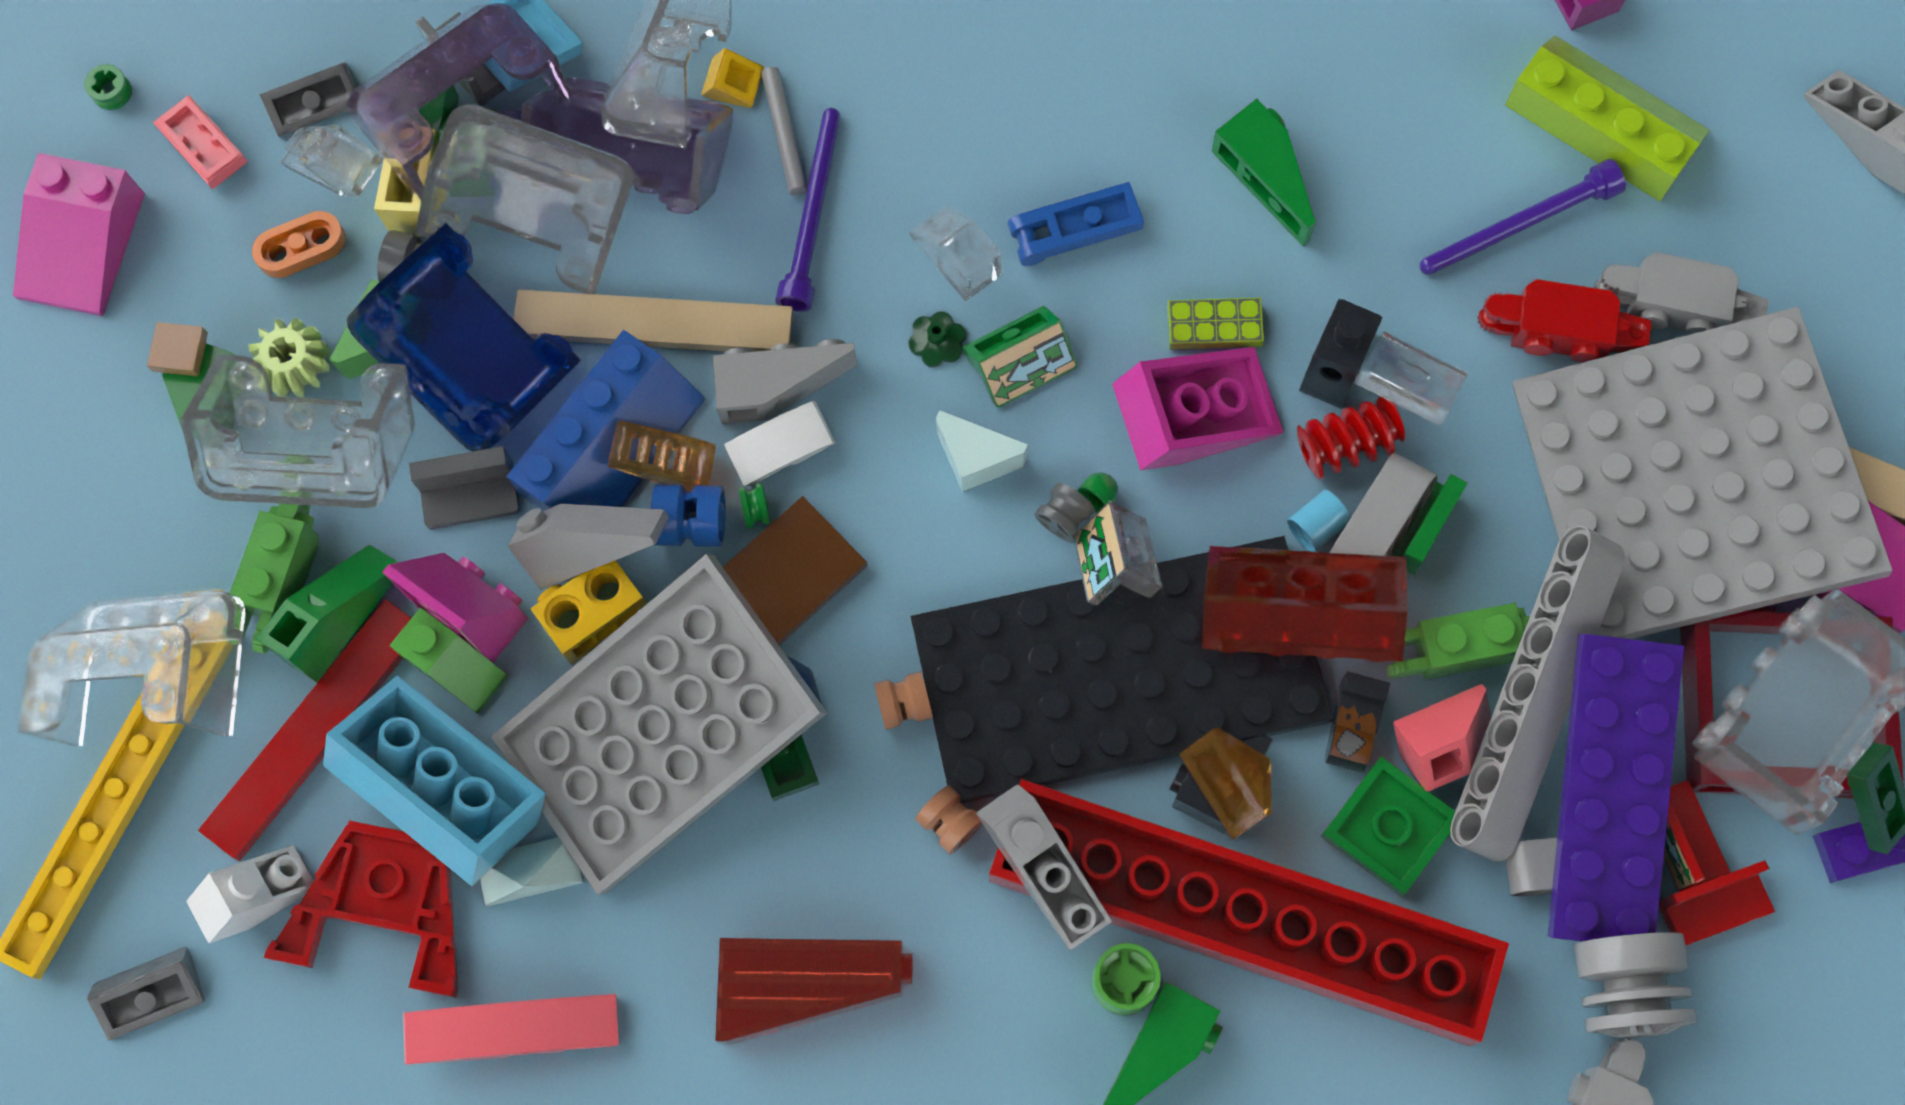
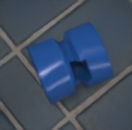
[651,484,726,547]

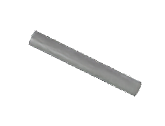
[762,67,807,195]

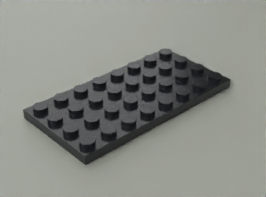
[910,535,1334,803]

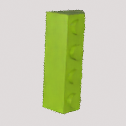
[1505,35,1710,202]

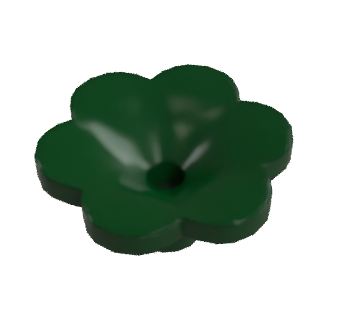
[908,311,966,367]

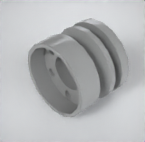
[1574,932,1698,1038]

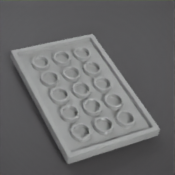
[491,554,827,895]

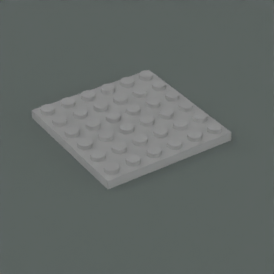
[1512,306,1892,639]

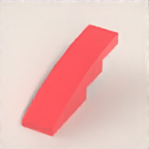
[403,994,619,1065]

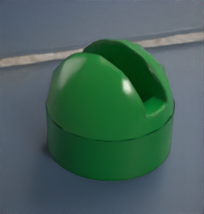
[1077,472,1118,513]

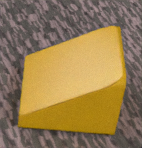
[701,48,764,108]

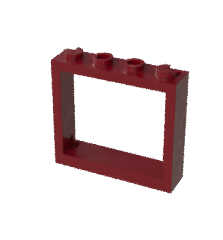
[1680,605,1904,799]

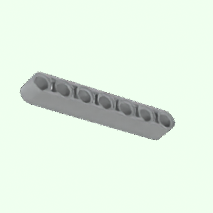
[1450,525,1625,862]

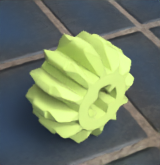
[247,318,330,398]

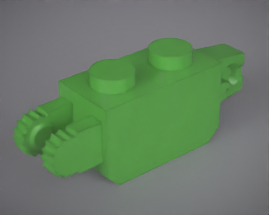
[223,484,319,654]
[1379,602,1530,679]

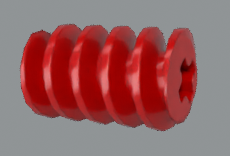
[1297,395,1405,480]

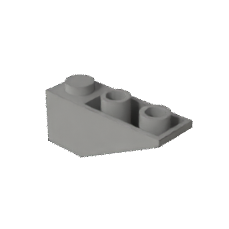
[1804,70,1905,194]
[713,339,857,424]
[976,784,1112,951]

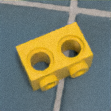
[530,560,646,665]

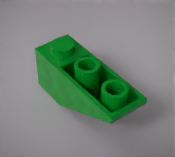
[255,545,398,683]

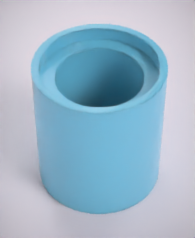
[1287,490,1351,553]

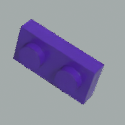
[1813,822,1905,884]

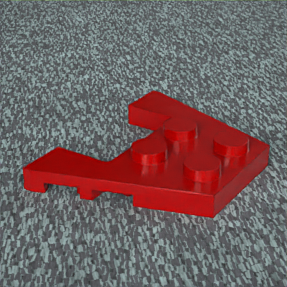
[263,820,458,998]

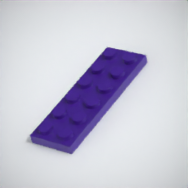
[1547,634,1684,942]

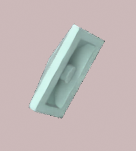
[480,837,584,907]

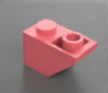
[1393,684,1491,792]

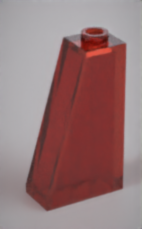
[715,938,913,1045]

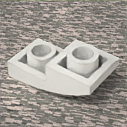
[724,401,836,486]

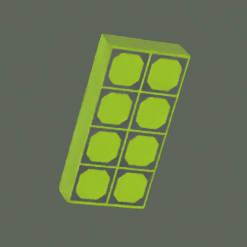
[1167,297,1264,350]

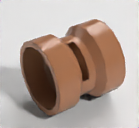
[874,671,933,730]
[915,785,983,855]

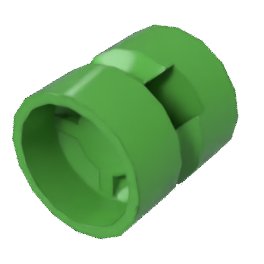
[1092,943,1161,1016]

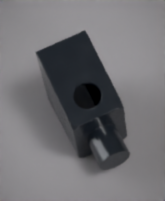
[1299,299,1383,409]

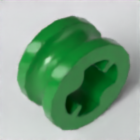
[84,64,132,110]
[739,483,771,529]

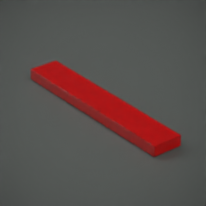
[197,599,411,862]

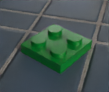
[1321,756,1455,897]

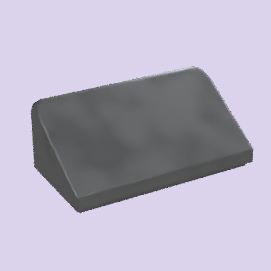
[259,62,363,137]
[86,947,205,1041]

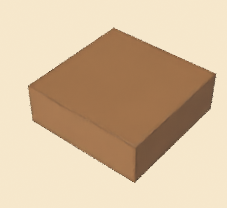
[147,322,208,376]

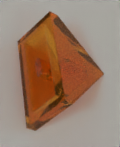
[1179,728,1272,840]

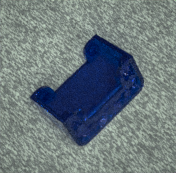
[346,223,581,452]

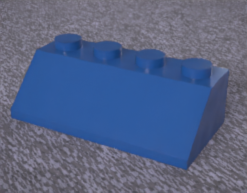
[506,329,705,511]

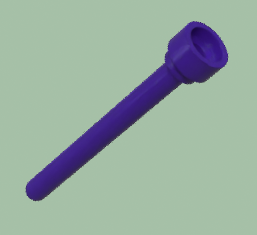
[775,108,840,312]
[1419,159,1626,275]

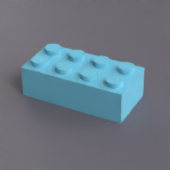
[323,675,546,886]

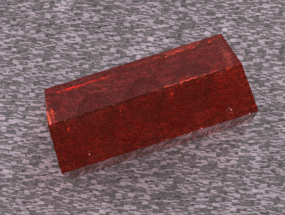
[1202,546,1408,662]

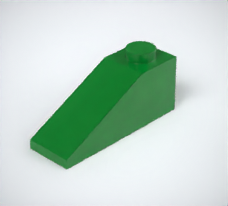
[1212,98,1316,246]
[1103,982,1223,1105]

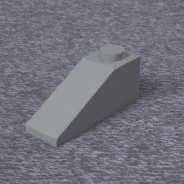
[508,504,669,590]

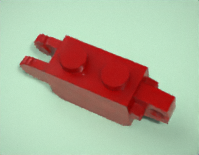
[1477,279,1651,363]

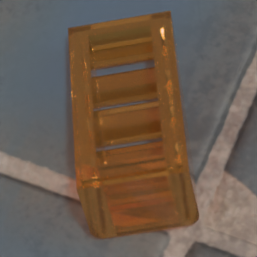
[608,420,716,492]

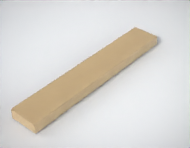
[512,289,794,352]

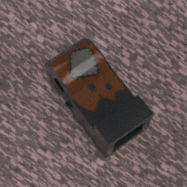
[1325,671,1391,773]

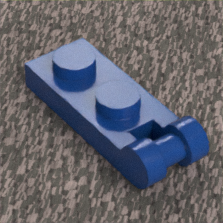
[1007,181,1144,266]

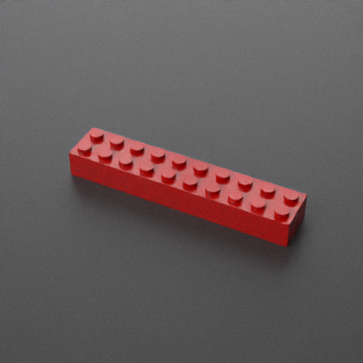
[989,779,1509,1046]

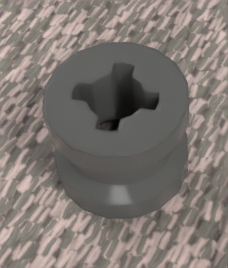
[1034,483,1095,542]

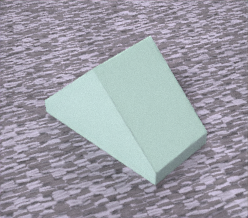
[936,410,1028,492]

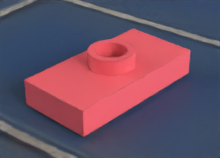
[153,95,248,190]

